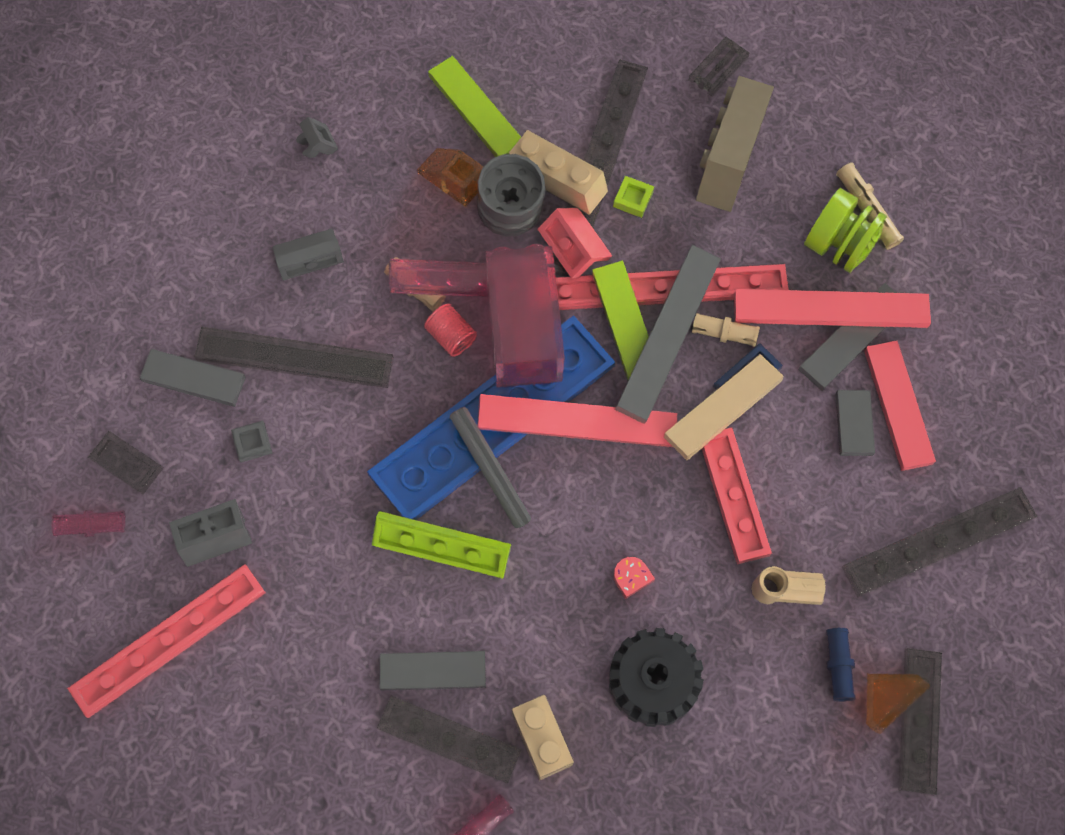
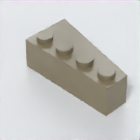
[696,76,774,212]

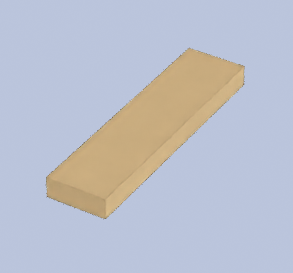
[664,354,784,461]

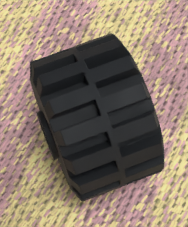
[609,628,704,727]

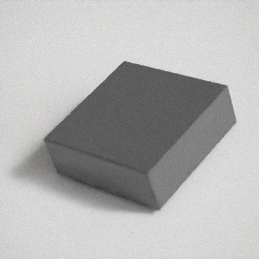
[231,420,273,463]

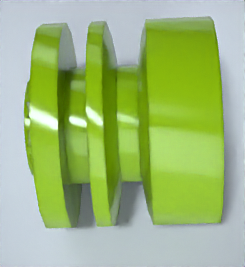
[804,188,887,273]

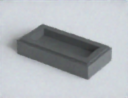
[835,390,875,456]

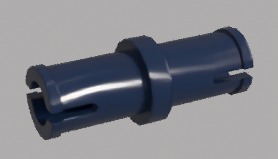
[826,628,856,702]

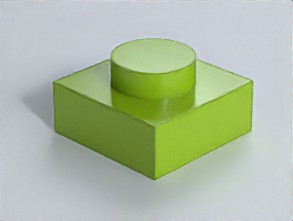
[613,176,654,218]

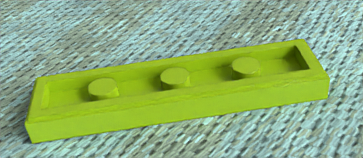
[428,56,521,157]
[592,260,649,380]
[372,511,511,579]

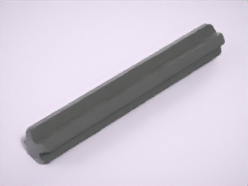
[450,407,531,528]

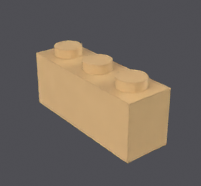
[509,130,608,215]

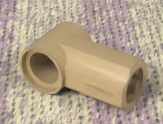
[752,566,825,605]

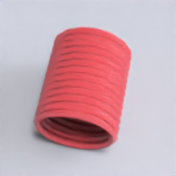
[424,304,477,357]

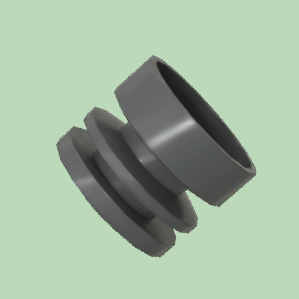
[477,154,545,237]

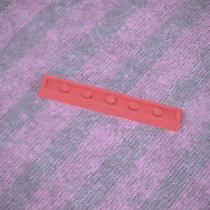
[734,289,931,328]
[477,394,677,447]
[67,564,266,718]

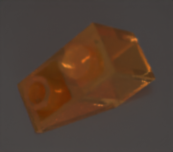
[417,148,484,207]

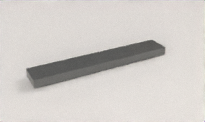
[615,245,721,424]

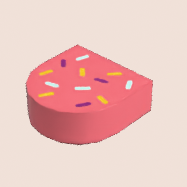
[614,557,655,599]

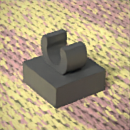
[296,117,338,158]

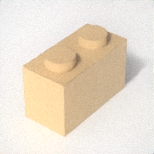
[512,695,574,780]

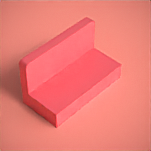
[537,208,612,279]

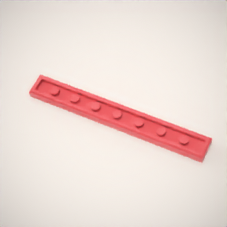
[532,264,789,312]

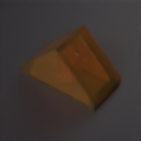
[866,674,930,734]

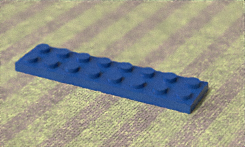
[367,315,615,520]

